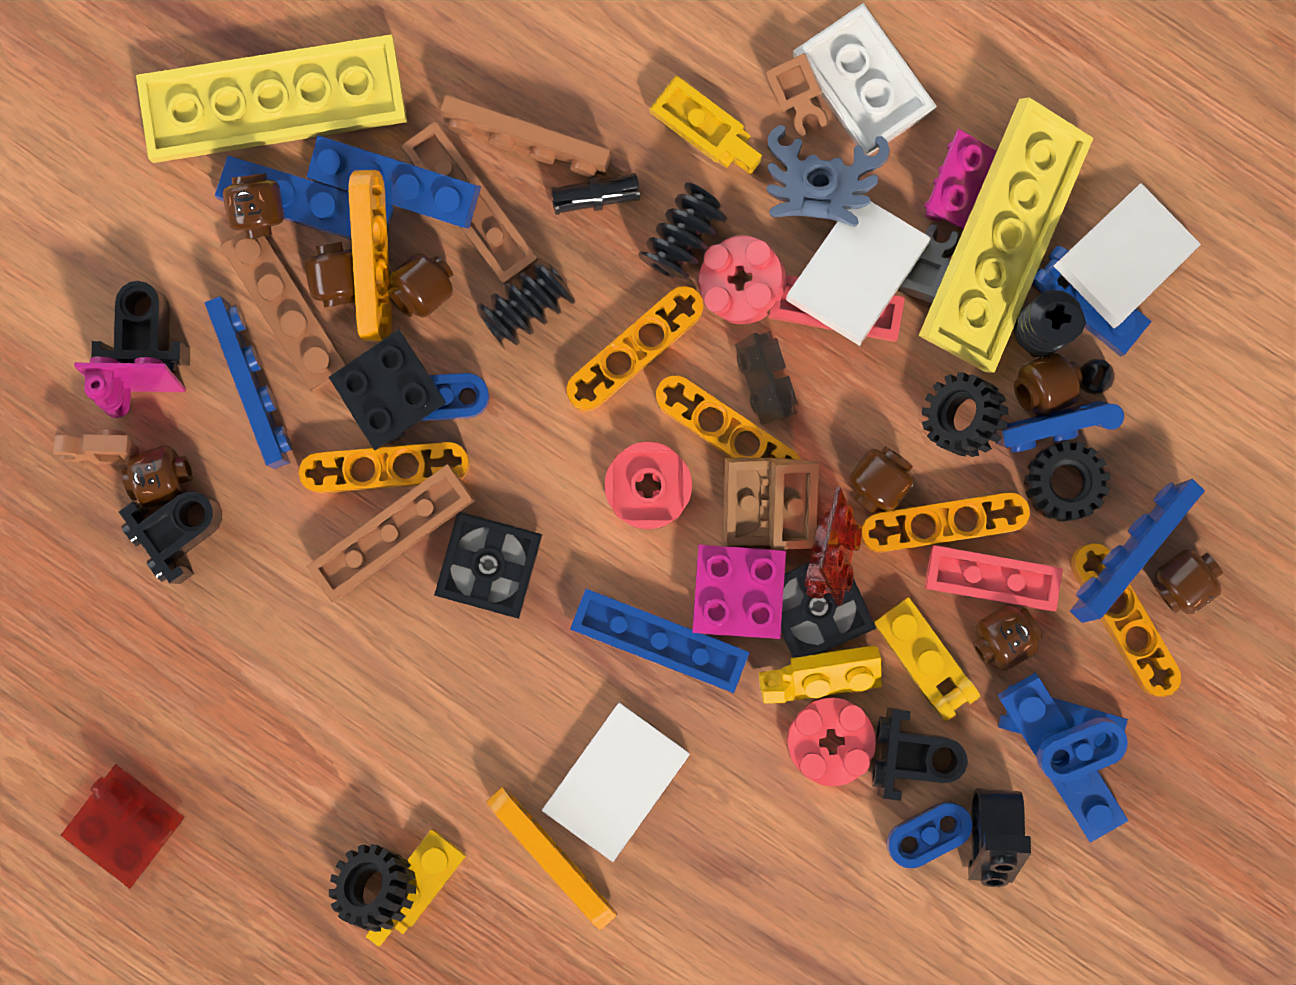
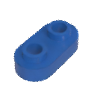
[421,373,490,421]
[1037,718,1128,783]
[887,802,972,868]

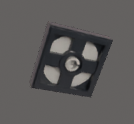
[434,512,543,619]
[781,548,876,658]

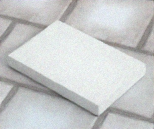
[792,3,937,156]
[1054,183,1201,328]
[786,201,931,346]
[542,702,690,862]

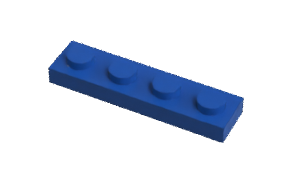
[307,136,481,228]
[214,156,394,240]
[204,296,292,469]
[1070,478,1205,623]
[570,589,750,693]
[998,672,1129,843]

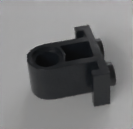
[91,281,190,373]
[119,492,222,584]
[872,708,968,801]
[968,788,1031,887]

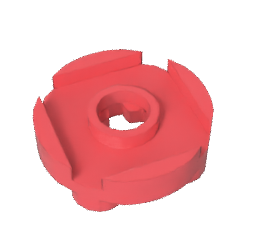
[698,236,786,324]
[605,442,692,530]
[787,697,876,786]

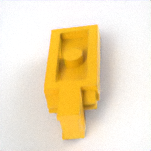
[649,75,762,175]
[758,645,882,703]
[365,828,467,947]

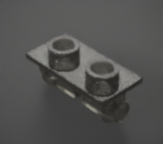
[735,331,799,426]

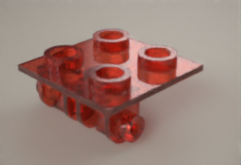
[804,487,862,606]
[60,764,185,889]

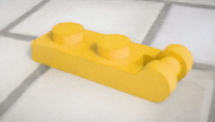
[873,597,981,722]

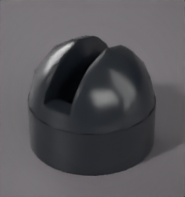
[1080,359,1115,395]

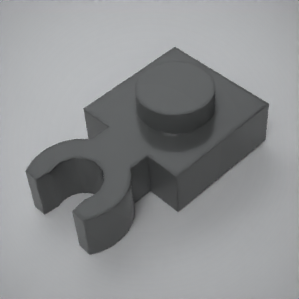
[897,224,959,303]

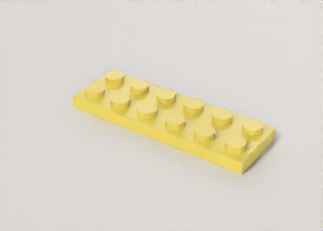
[136,34,407,163]
[918,97,1093,373]

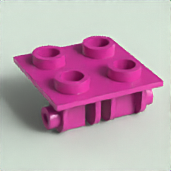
[924,129,997,230]
[74,357,186,418]
[692,545,786,639]

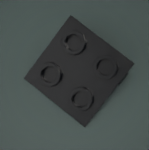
[329,329,446,451]

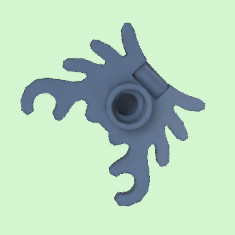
[766,125,890,227]

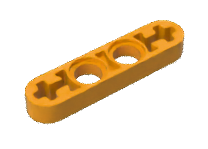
[349,170,392,341]
[566,286,704,412]
[656,376,801,460]
[298,442,470,493]
[860,493,1030,553]
[1071,543,1181,697]
[486,786,618,930]

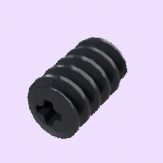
[638,182,727,280]
[477,262,576,350]
[1014,290,1086,357]

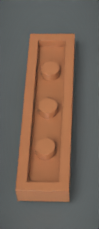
[440,95,611,177]
[401,121,539,286]
[219,230,346,393]
[306,464,476,602]

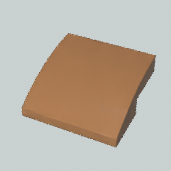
[723,457,819,550]

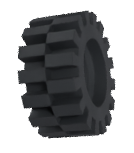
[922,372,1009,457]
[1024,441,1110,522]
[329,844,417,932]

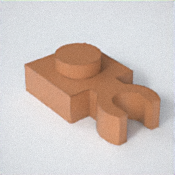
[765,53,829,136]
[53,429,139,465]

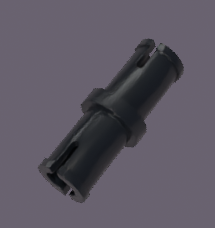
[550,173,640,215]

